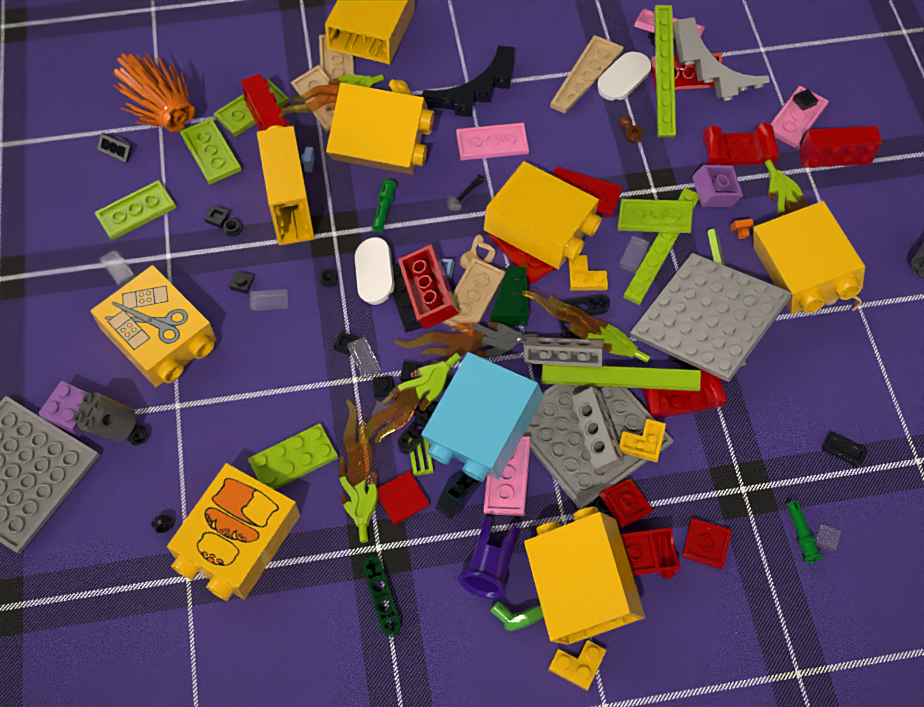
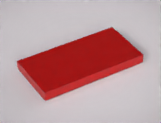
[552,166,623,217]
[488,233,556,285]

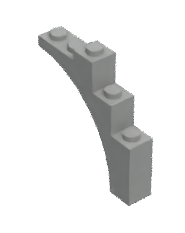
[673,17,770,101]

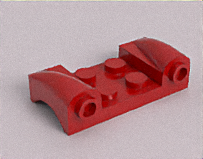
[702,123,779,166]
[640,368,727,419]
[620,528,681,579]

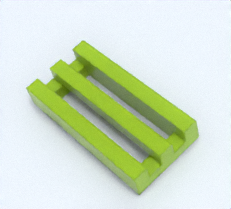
[408,438,434,476]

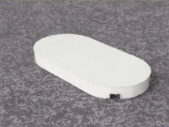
[597,52,651,101]
[355,238,394,305]

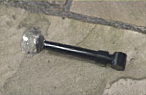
[447,174,485,212]

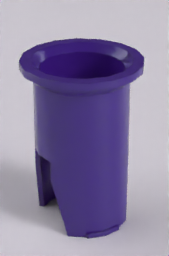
[458,518,520,599]

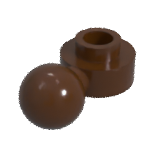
[619,115,643,144]

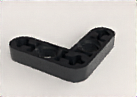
[556,295,610,339]
[393,386,436,454]

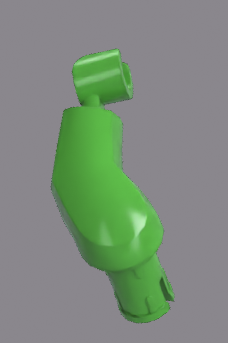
[490,601,544,631]

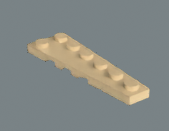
[550,35,624,114]

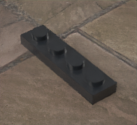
[392,264,423,333]

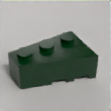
[490,267,529,327]

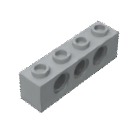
[524,337,604,367]
[572,387,625,472]

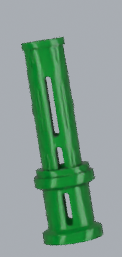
[372,180,397,232]
[786,500,823,564]

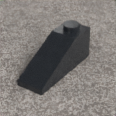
[435,471,487,520]

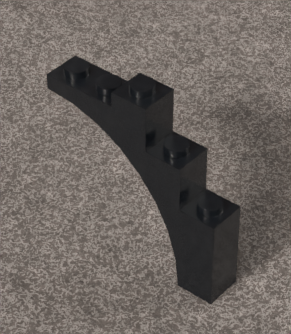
[422,45,515,117]

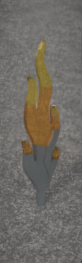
[394,322,537,357]

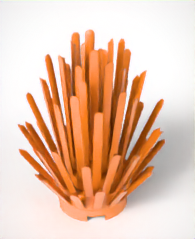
[112,51,195,132]

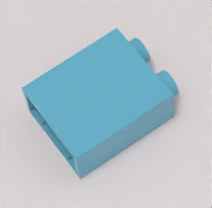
[421,352,544,482]

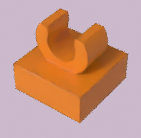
[730,219,754,239]

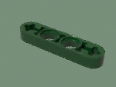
[363,556,401,637]

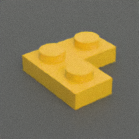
[568,255,608,291]
[619,419,666,462]
[548,640,607,691]

